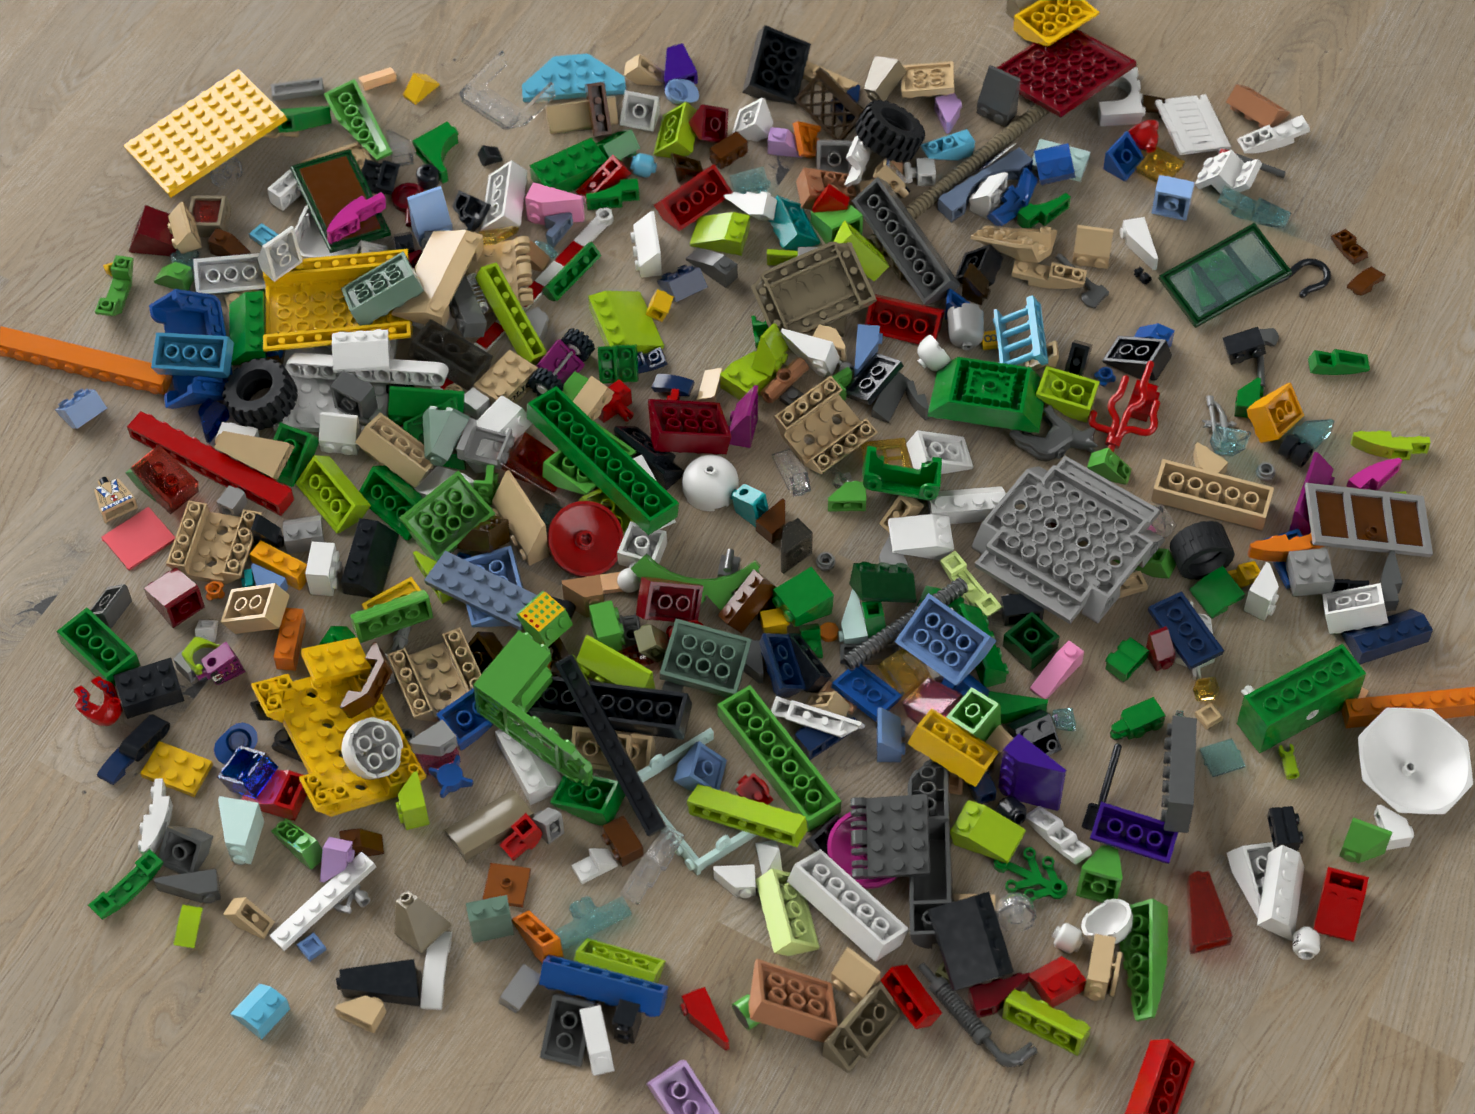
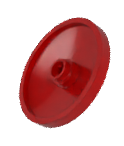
[547,501,624,577]

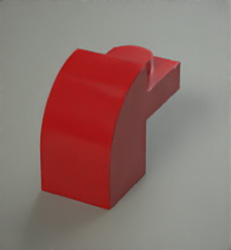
[499,813,542,861]

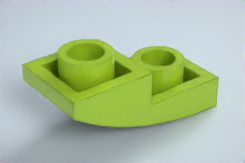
[173,905,203,949]

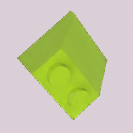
[751,323,789,376]
[396,771,430,830]

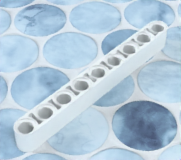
[285,352,449,387]

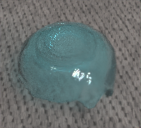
[170,250,200,269]

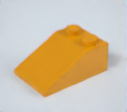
[1247,382,1304,443]

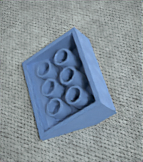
[464,545,524,628]
[895,593,996,686]

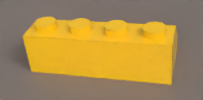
[907,708,999,787]

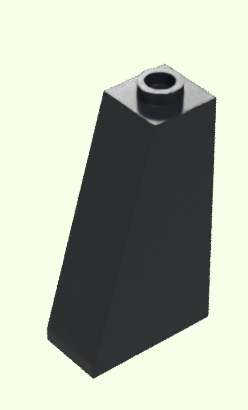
[336,959,420,1006]

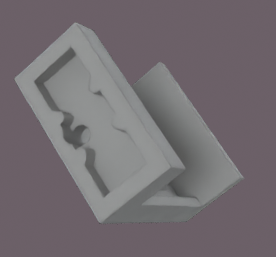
[456,418,515,470]

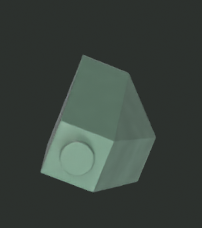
[423,406,470,467]

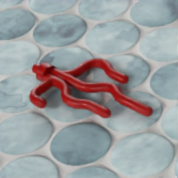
[1088,361,1160,452]

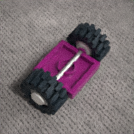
[528,328,595,396]

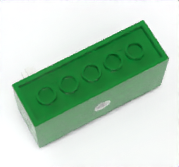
[1237,644,1366,754]

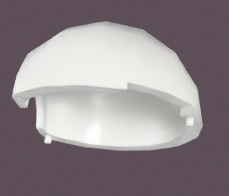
[1081,899,1133,944]

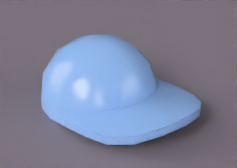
[665,79,699,104]

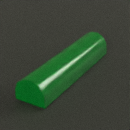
[542,242,602,301]

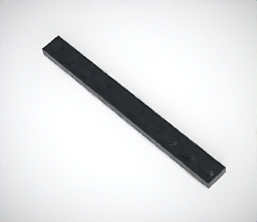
[555,654,667,837]

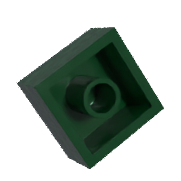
[1003,612,1060,671]

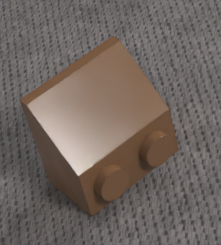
[562,575,604,618]

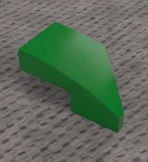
[751,316,769,348]

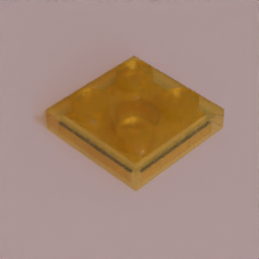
[1136,146,1185,183]

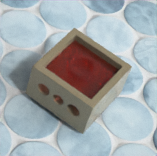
[189,195,232,237]

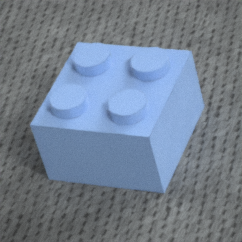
[1151,175,1195,221]

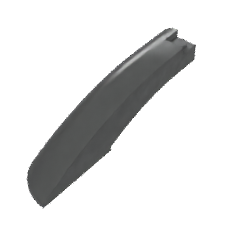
[908,759,952,949]

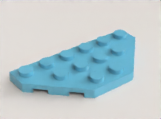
[522,54,626,102]

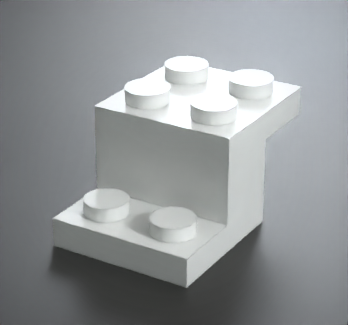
[1195,150,1262,198]

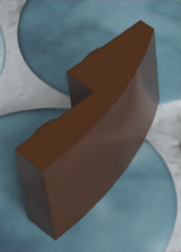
[1331,229,1368,265]
[1347,266,1386,296]

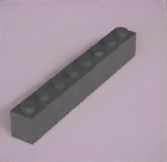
[421,230,487,338]

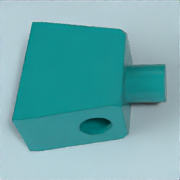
[730,484,769,527]

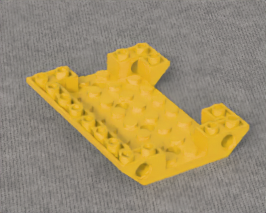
[251,672,426,817]

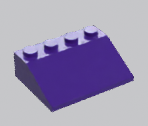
[998,734,1066,811]

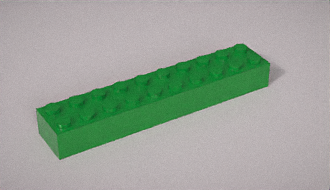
[526,386,679,536]

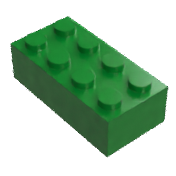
[530,138,608,192]
[56,607,141,686]

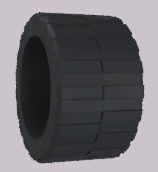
[1169,521,1235,580]

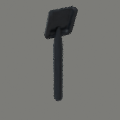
[1082,743,1122,831]

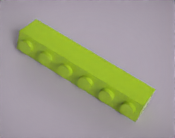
[475,262,547,366]
[687,784,808,847]

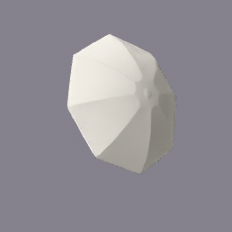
[1358,708,1473,815]

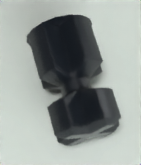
[1134,266,1152,285]

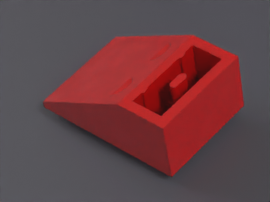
[241,770,307,821]
[1313,867,1369,942]

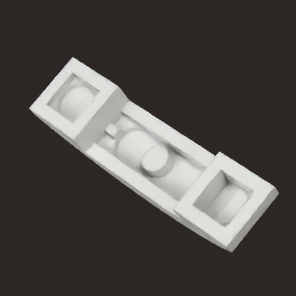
[421,932,452,1010]

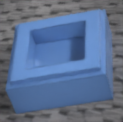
[297,932,326,962]

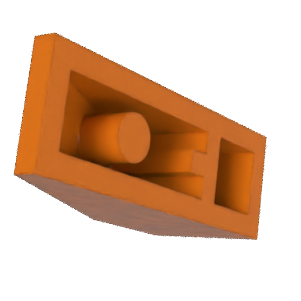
[512,910,564,963]

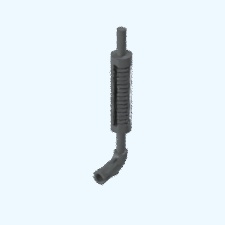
[918,963,1038,1067]

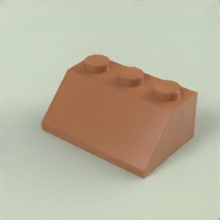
[1226,84,1290,128]

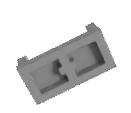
[498,964,540,1013]

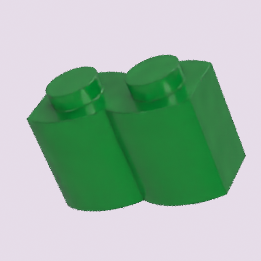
[1105,637,1149,682]

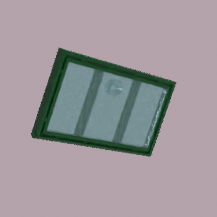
[1158,222,1292,328]

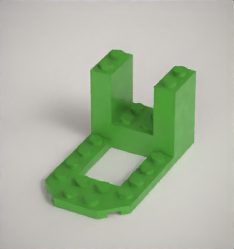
[473,630,593,786]

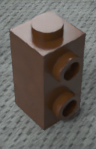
[709,131,748,170]

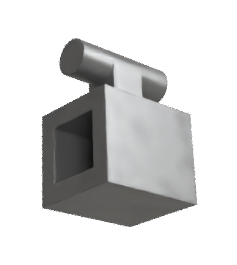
[717,549,741,577]

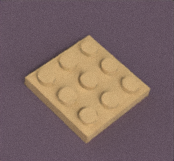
[902,61,954,98]

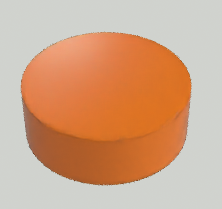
[820,622,839,642]

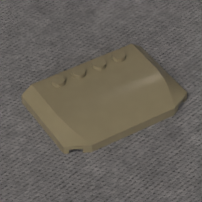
[751,242,877,336]

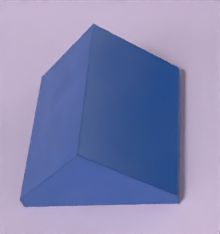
[1103,131,1146,181]

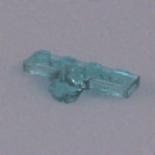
[553,896,632,951]

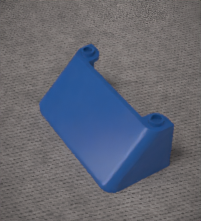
[149,289,233,409]

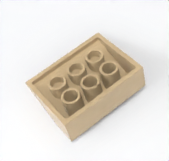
[492,470,549,566]

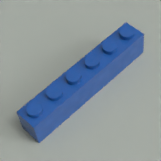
[539,955,669,1017]

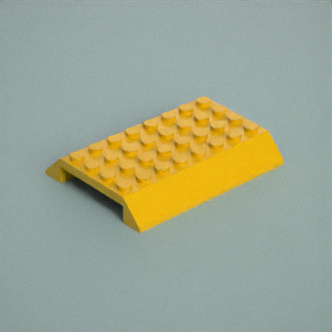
[263,249,413,352]

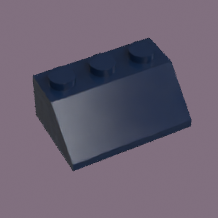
[759,633,806,698]

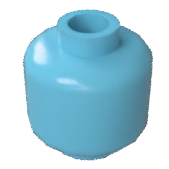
[630,153,657,178]

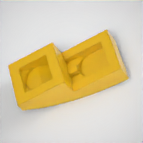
[1227,561,1261,588]

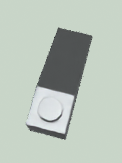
[686,248,738,288]
[154,869,221,903]

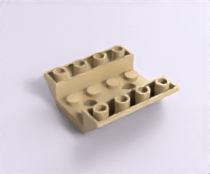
[774,375,878,474]
[166,501,262,585]
[387,627,482,722]

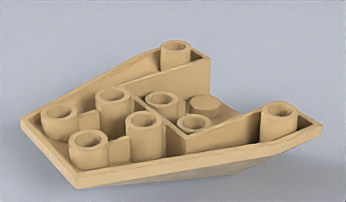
[971,226,1057,263]

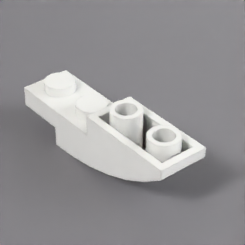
[1237,115,1310,153]
[138,778,173,855]

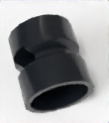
[1278,433,1314,468]

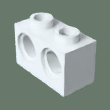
[267,169,302,211]

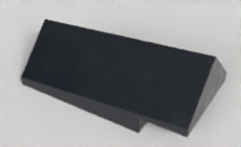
[614,426,684,491]

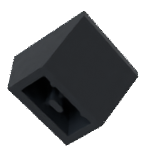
[1006,709,1062,756]

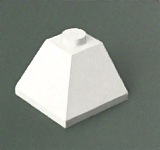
[732,98,773,142]

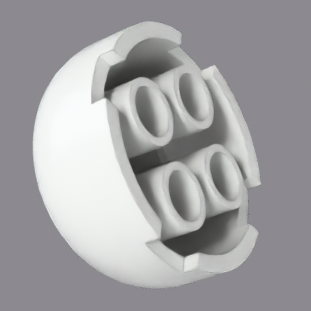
[682,455,739,511]
[342,717,403,779]

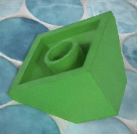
[1339,817,1393,863]

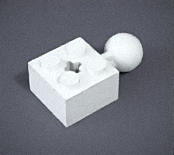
[617,521,667,593]

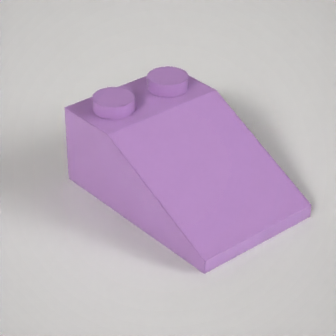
[646,1060,720,1114]

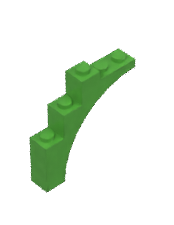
[631,553,761,610]

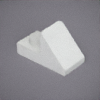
[572,848,618,884]

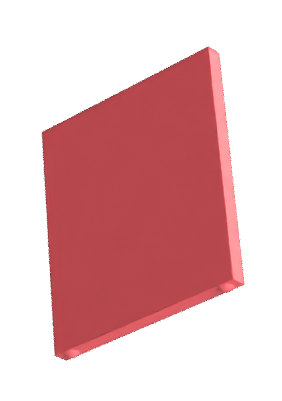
[101,507,175,571]

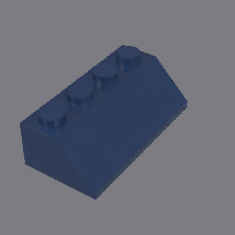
[1341,609,1433,665]

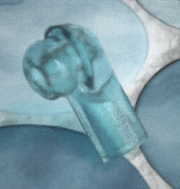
[534,240,558,259]

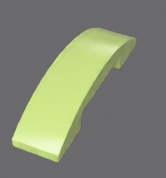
[940,551,1002,618]

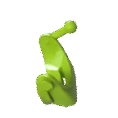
[182,637,220,676]

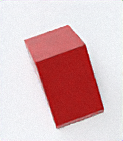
[812,184,850,213]

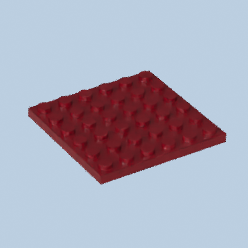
[997,29,1137,118]

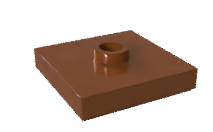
[482,863,531,908]

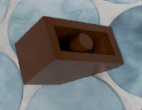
[207,228,250,257]
[756,498,785,544]
[339,828,384,858]

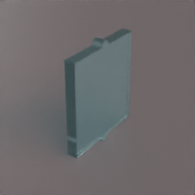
[1200,738,1246,777]

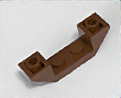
[340,642,393,718]

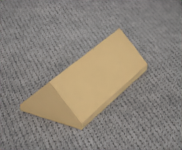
[545,96,619,134]

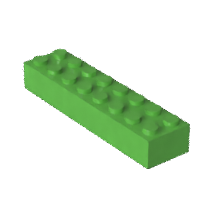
[717,685,842,832]

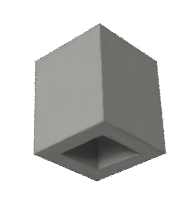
[217,486,248,516]

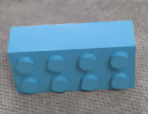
[151,332,234,378]

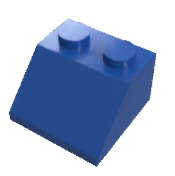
[1034,143,1076,185]

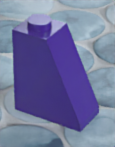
[664,43,698,91]

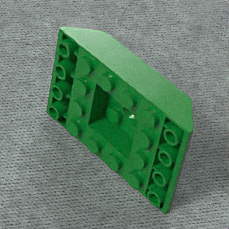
[927,357,1044,433]

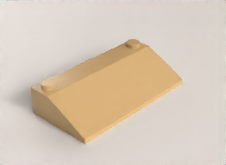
[392,230,484,330]

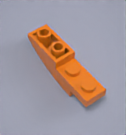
[1247,533,1325,562]

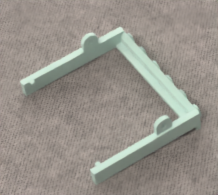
[638,728,757,876]

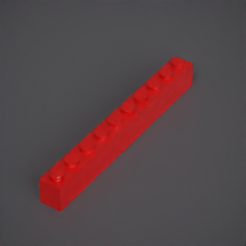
[127,411,294,516]

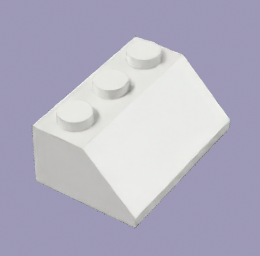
[631,211,662,278]
[332,329,390,373]
[1322,583,1388,634]

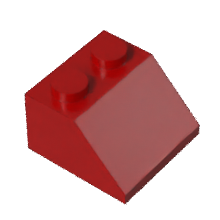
[1029,956,1086,1008]

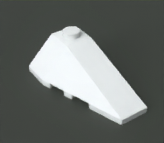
[1227,842,1274,918]

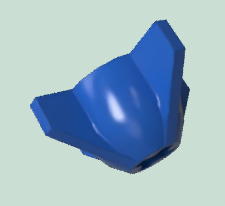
[429,755,474,798]

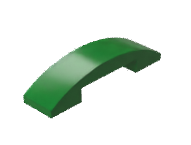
[88,849,164,919]

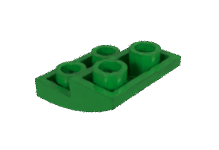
[598,344,639,384]
[1189,566,1245,619]

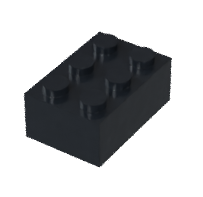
[113,657,185,719]

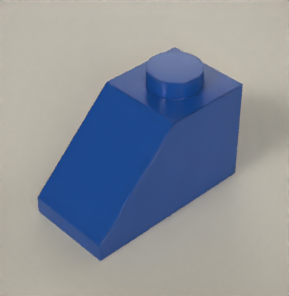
[1134,323,1175,348]

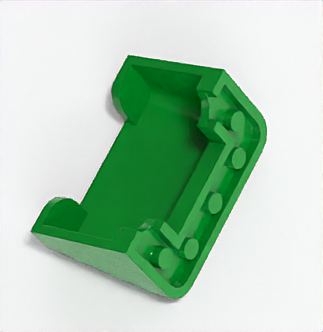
[862,446,942,500]

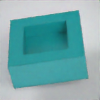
[241,569,255,588]

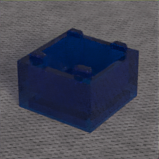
[217,745,278,799]

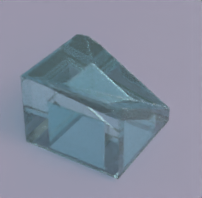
[1052,708,1076,731]

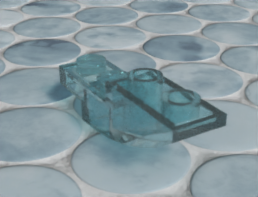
[1217,186,1291,228]

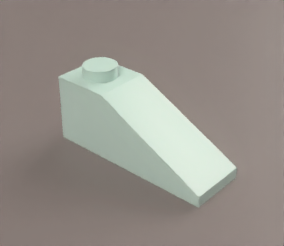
[838,588,868,644]

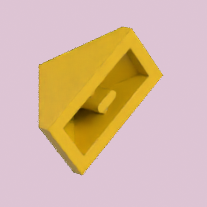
[403,73,439,105]

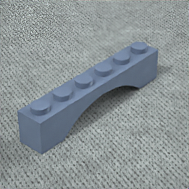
[938,147,1033,222]

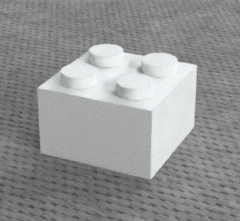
[305,541,342,596]

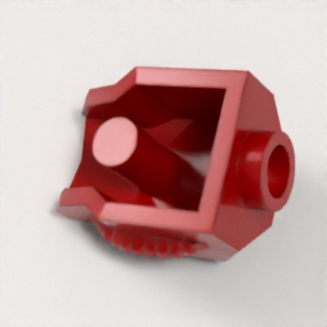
[735,773,774,805]

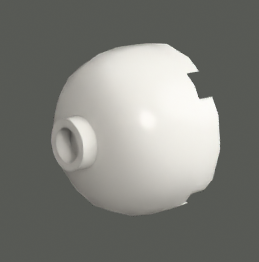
[917,335,951,371]

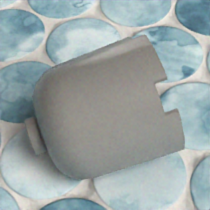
[947,303,984,350]

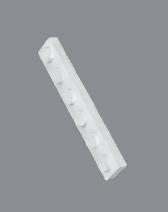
[269,852,376,951]

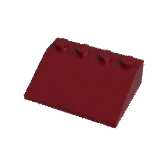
[648,399,732,455]

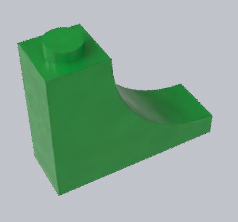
[412,121,459,184]

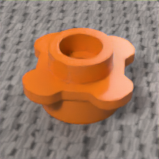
[205,581,225,601]

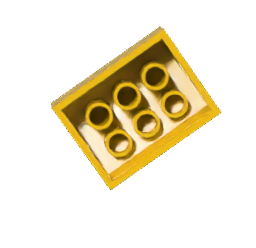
[1013,0,1100,46]

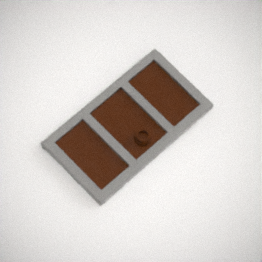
[1305,483,1433,557]

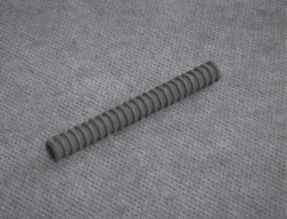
[843,577,968,671]

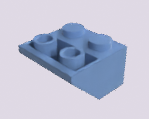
[55,388,107,429]

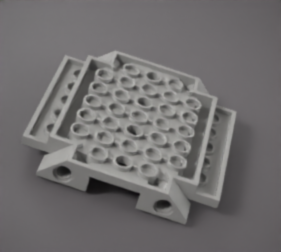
[972,456,1165,624]

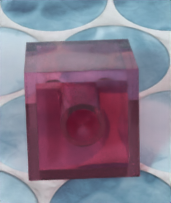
[902,678,963,725]

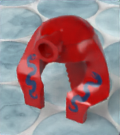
[73,676,122,727]

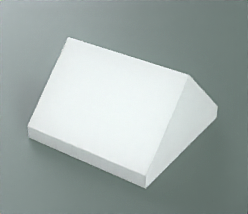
[619,90,660,131]

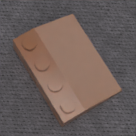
[749,959,838,1043]

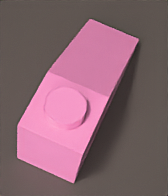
[1030,640,1084,699]

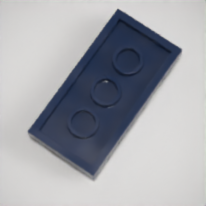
[1148,591,1224,670]

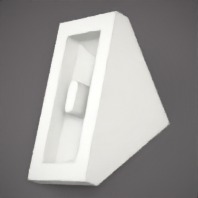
[755,840,782,875]

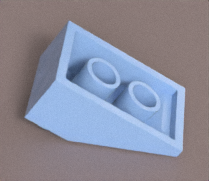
[407,186,453,247]

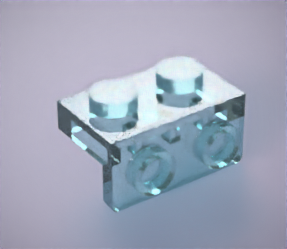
[729,167,771,194]

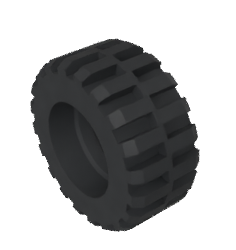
[855,100,925,162]
[223,358,298,430]

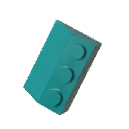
[768,195,821,251]

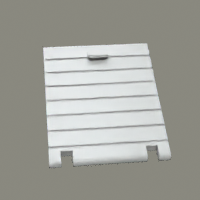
[1155,94,1231,155]

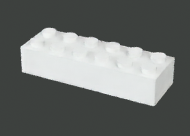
[787,849,909,962]

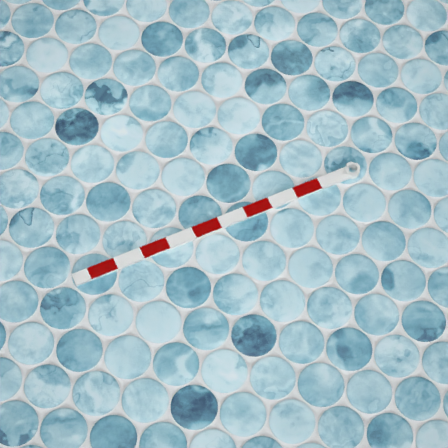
[400,208,613,427]

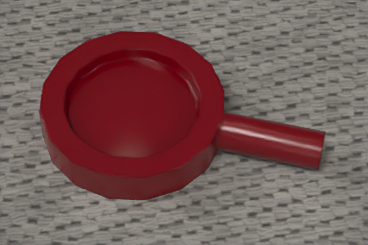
[392,182,424,227]

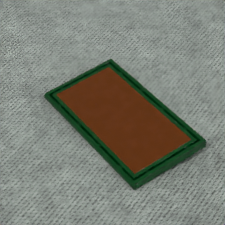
[290,149,391,253]

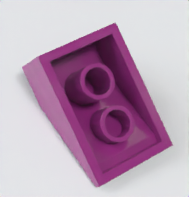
[728,385,758,448]

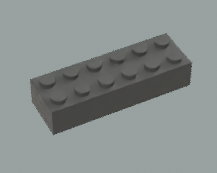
[1160,716,1197,833]

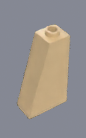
[214,431,295,480]

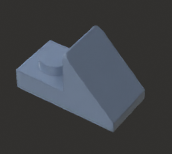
[544,212,573,249]

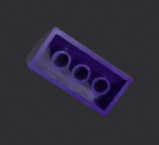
[1090,802,1178,864]

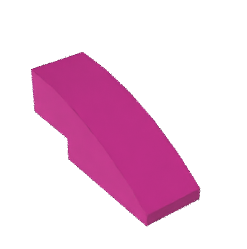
[1346,458,1402,491]

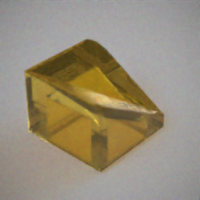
[1193,677,1219,701]

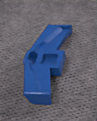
[987,167,1038,226]

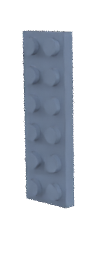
[424,551,537,631]

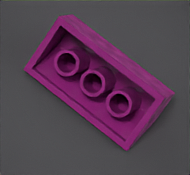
[1289,452,1335,536]

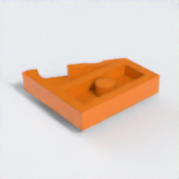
[793,121,821,158]

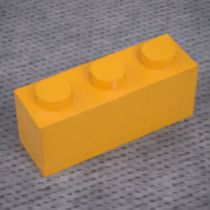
[249,540,307,591]

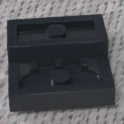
[361,159,400,194]

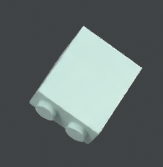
[218,796,264,865]

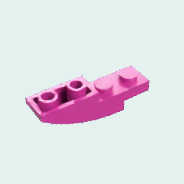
[327,192,386,244]

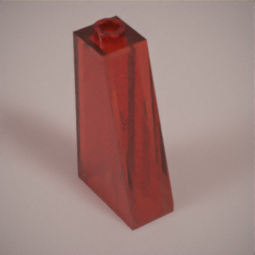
[1187,871,1233,954]

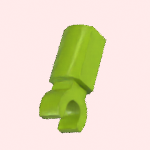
[1278,744,1300,780]

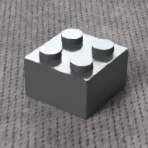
[330,371,378,419]

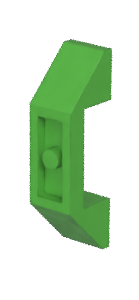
[95,255,134,316]

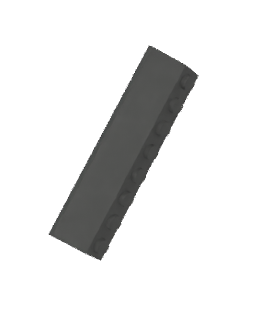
[852,177,960,305]

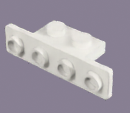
[844,136,872,187]

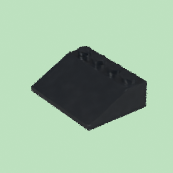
[742,25,811,105]
[928,891,1014,991]

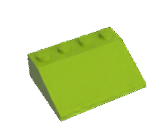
[588,291,664,354]

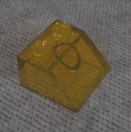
[878,648,932,698]

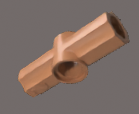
[760,357,809,403]

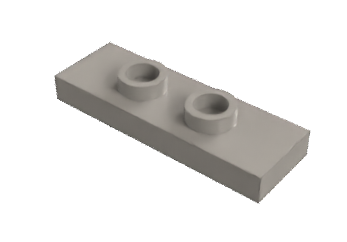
[271,77,324,101]

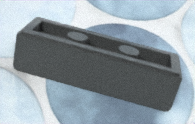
[872,372,910,423]

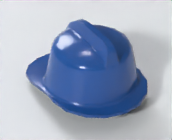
[214,722,258,765]

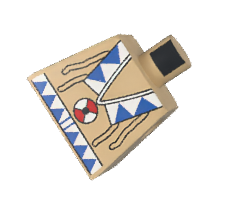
[873,158,910,198]
[94,477,138,523]

